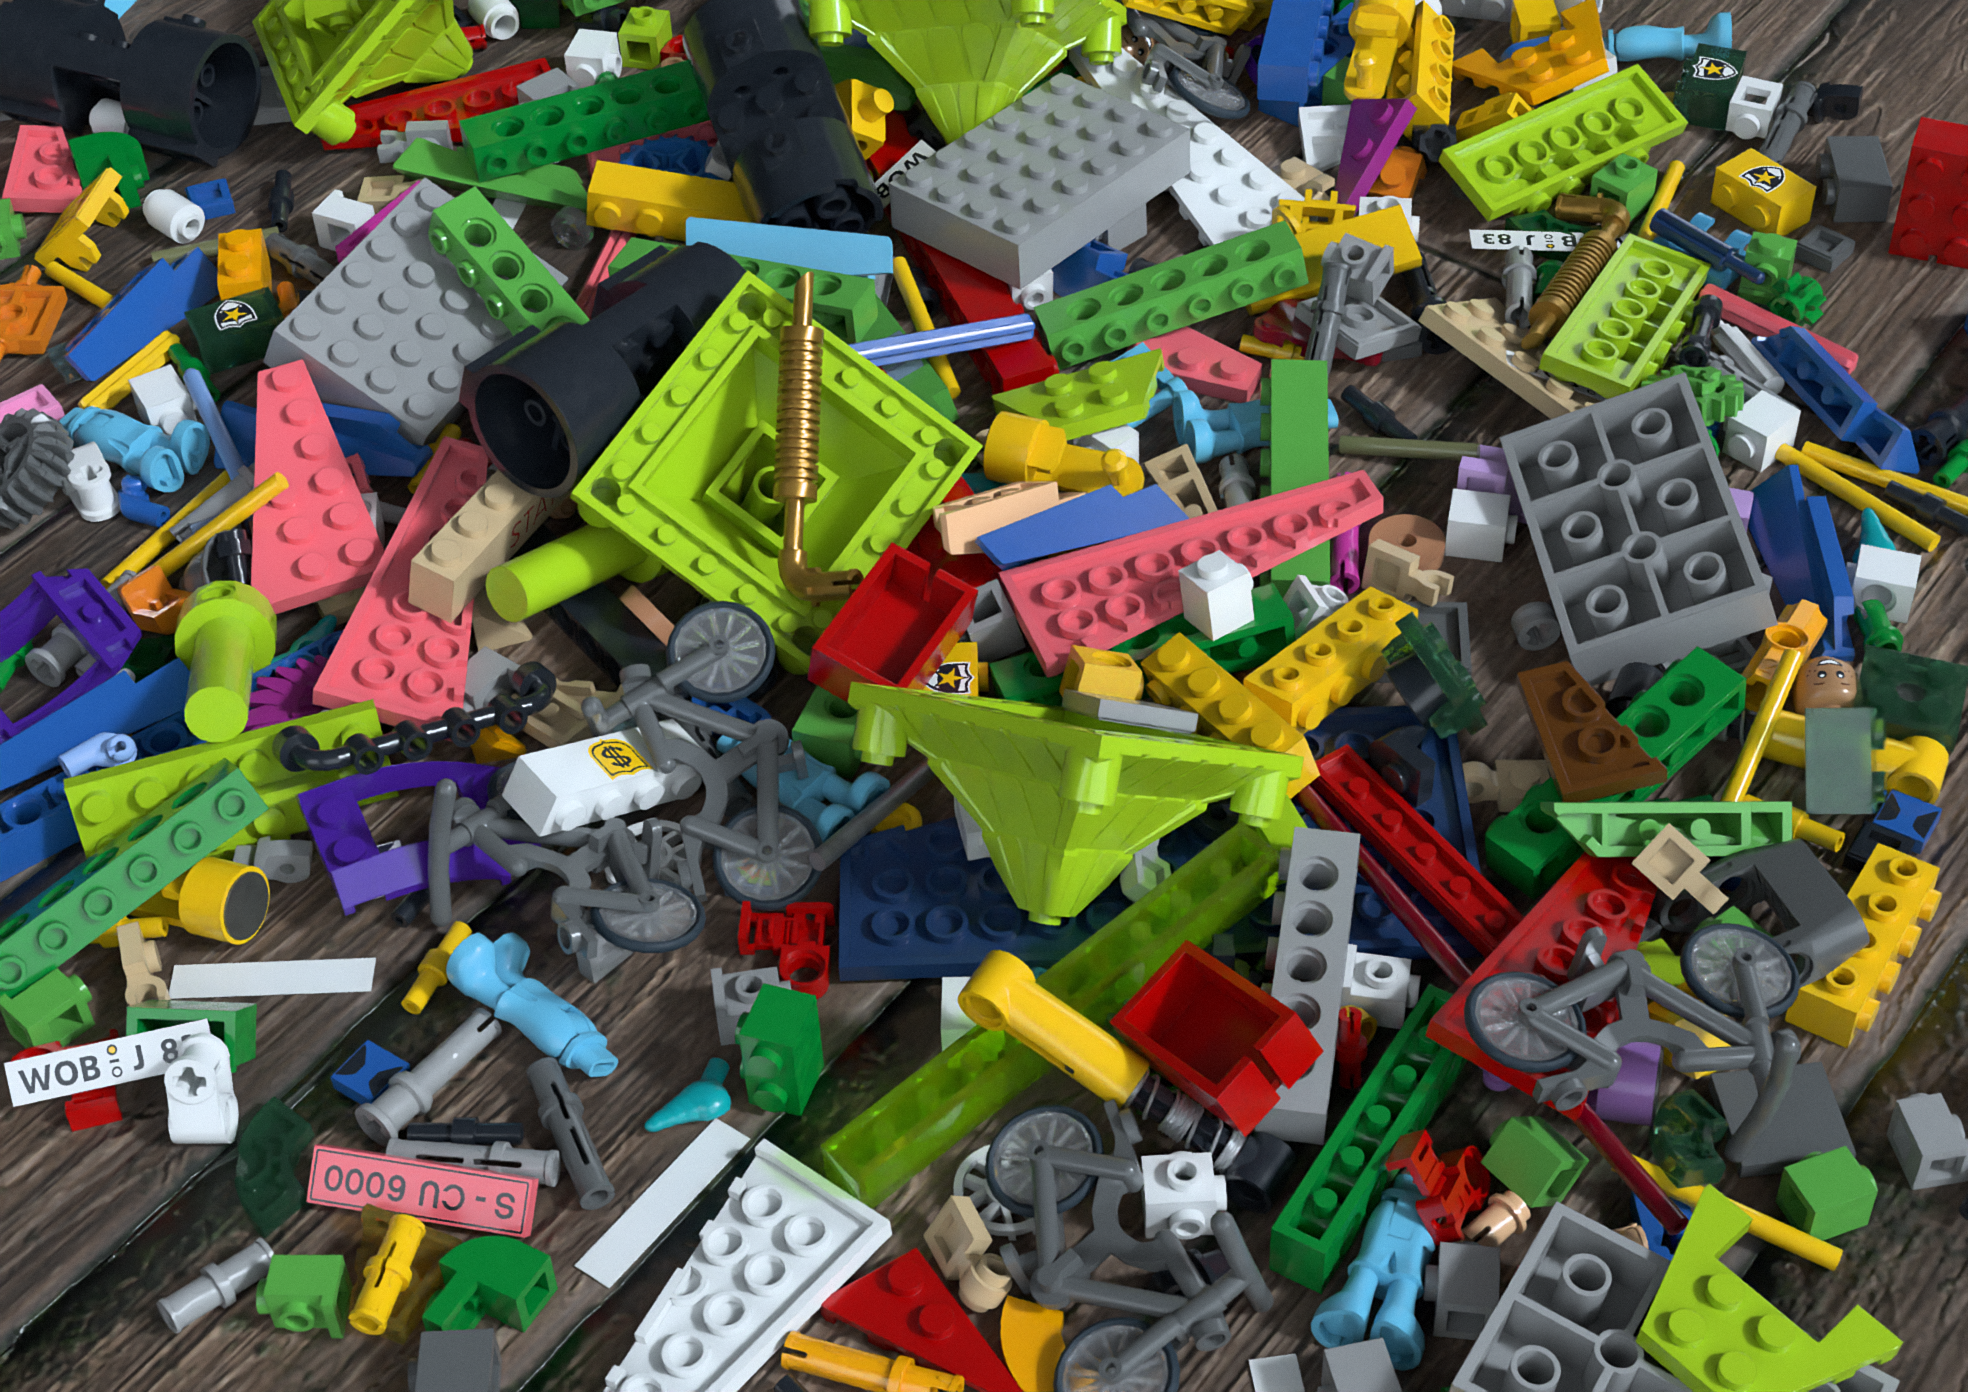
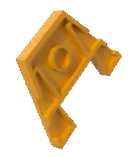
[1452,0,1609,106]

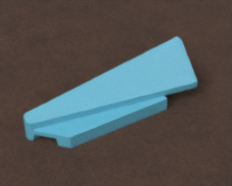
[686,217,893,279]

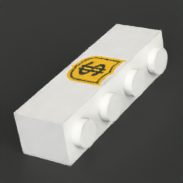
[502,718,702,837]

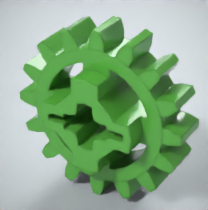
[1641,365,1744,427]

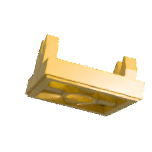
[34,167,130,272]

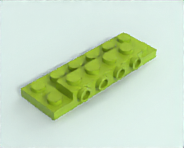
[1438,64,1688,222]
[1539,233,1712,399]
[63,699,399,860]

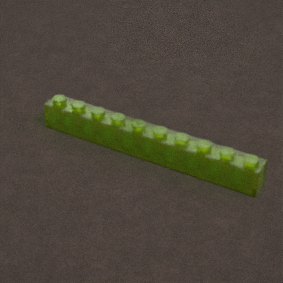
[821,821,1280,1209]

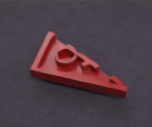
[820,1247,1023,1392]

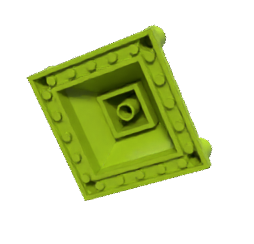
[252,0,473,145]
[804,0,1127,145]
[570,270,983,675]
[848,682,1304,925]

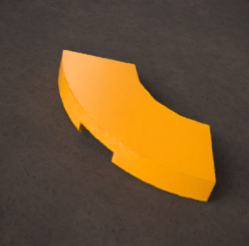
[1000,1295,1102,1392]

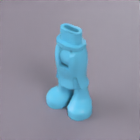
[1603,12,1732,62]
[1172,390,1338,464]
[59,406,210,492]
[716,735,891,843]
[446,932,618,1077]
[1311,1174,1440,1371]

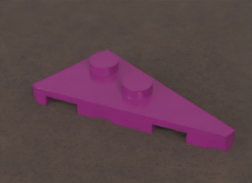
[1335,98,1417,216]

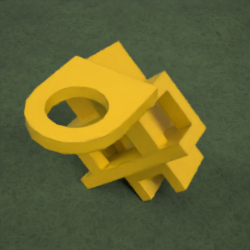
[1455,91,1534,143]
[1272,189,1356,235]

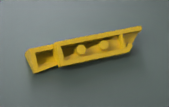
[1122,0,1273,36]

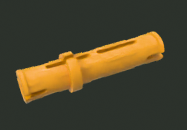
[781,1330,964,1392]

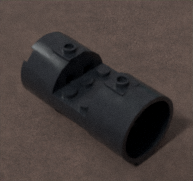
[0,0,261,168]
[682,0,883,235]
[459,242,746,498]

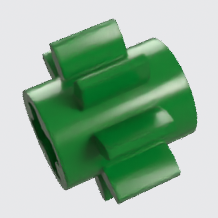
[1767,272,1827,327]

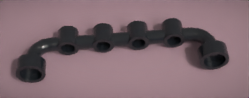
[272,661,557,775]

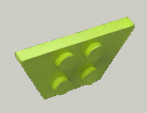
[992,348,1165,441]

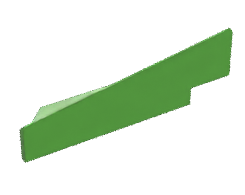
[1540,801,1792,857]

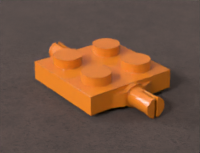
[0,265,68,362]

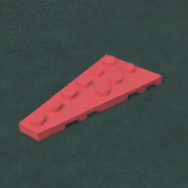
[251,359,385,614]

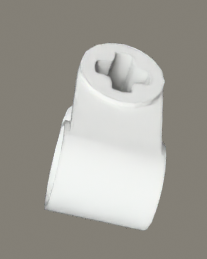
[62,441,120,522]
[164,1033,239,1144]

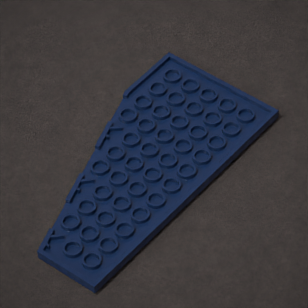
[839,705,1484,981]

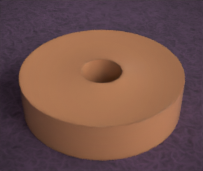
[1367,514,1445,571]
[619,584,684,646]

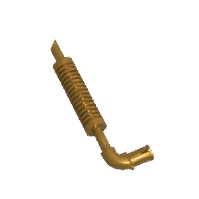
[1521,193,1631,350]
[773,271,864,607]

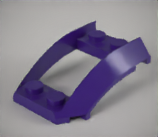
[0,568,142,745]
[295,761,542,916]

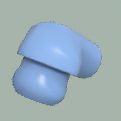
[58,732,137,778]

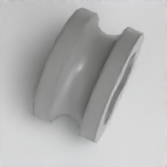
[1511,601,1561,651]

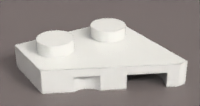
[1298,104,1351,172]

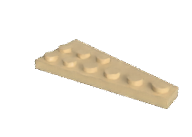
[1419,298,1601,419]

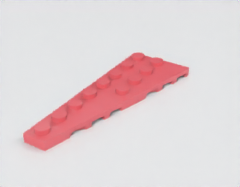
[312,436,488,742]
[998,470,1383,678]

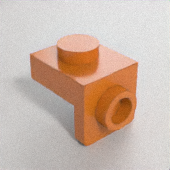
[1368,146,1427,198]
[117,565,193,635]

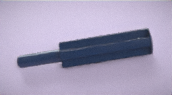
[1649,208,1765,285]

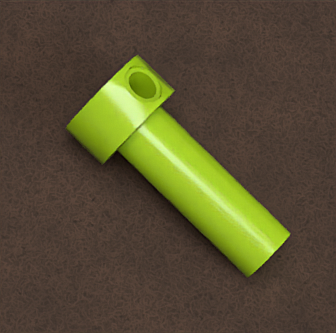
[485,524,670,623]
[175,581,277,743]

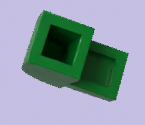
[68,132,150,209]
[422,1236,558,1333]

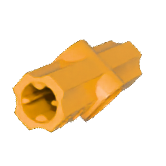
[1741,599,1828,712]

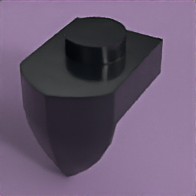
[1367,725,1436,808]

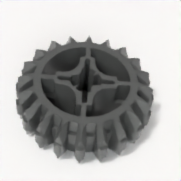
[0,408,75,530]

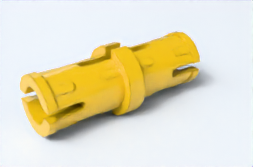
[348,1214,426,1335]

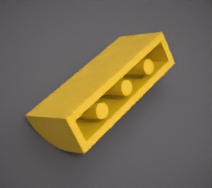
[1245,204,1422,316]

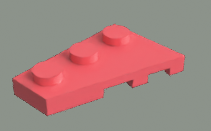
[2,125,82,213]
[1126,326,1262,403]

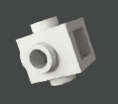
[1141,1151,1227,1239]

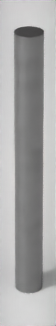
[809,757,936,871]

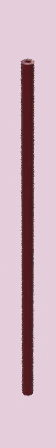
[1293,784,1689,1235]

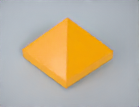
[471,725,527,764]

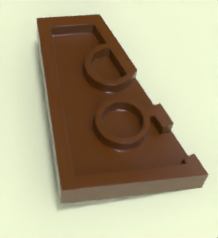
[1517,661,1667,802]

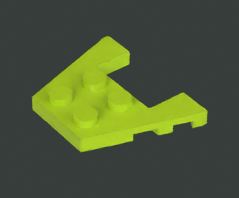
[1635,1183,1903,1392]

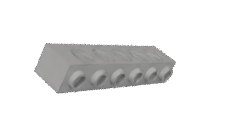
[1255,827,1360,1145]

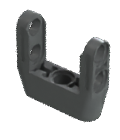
[1652,838,1870,1005]

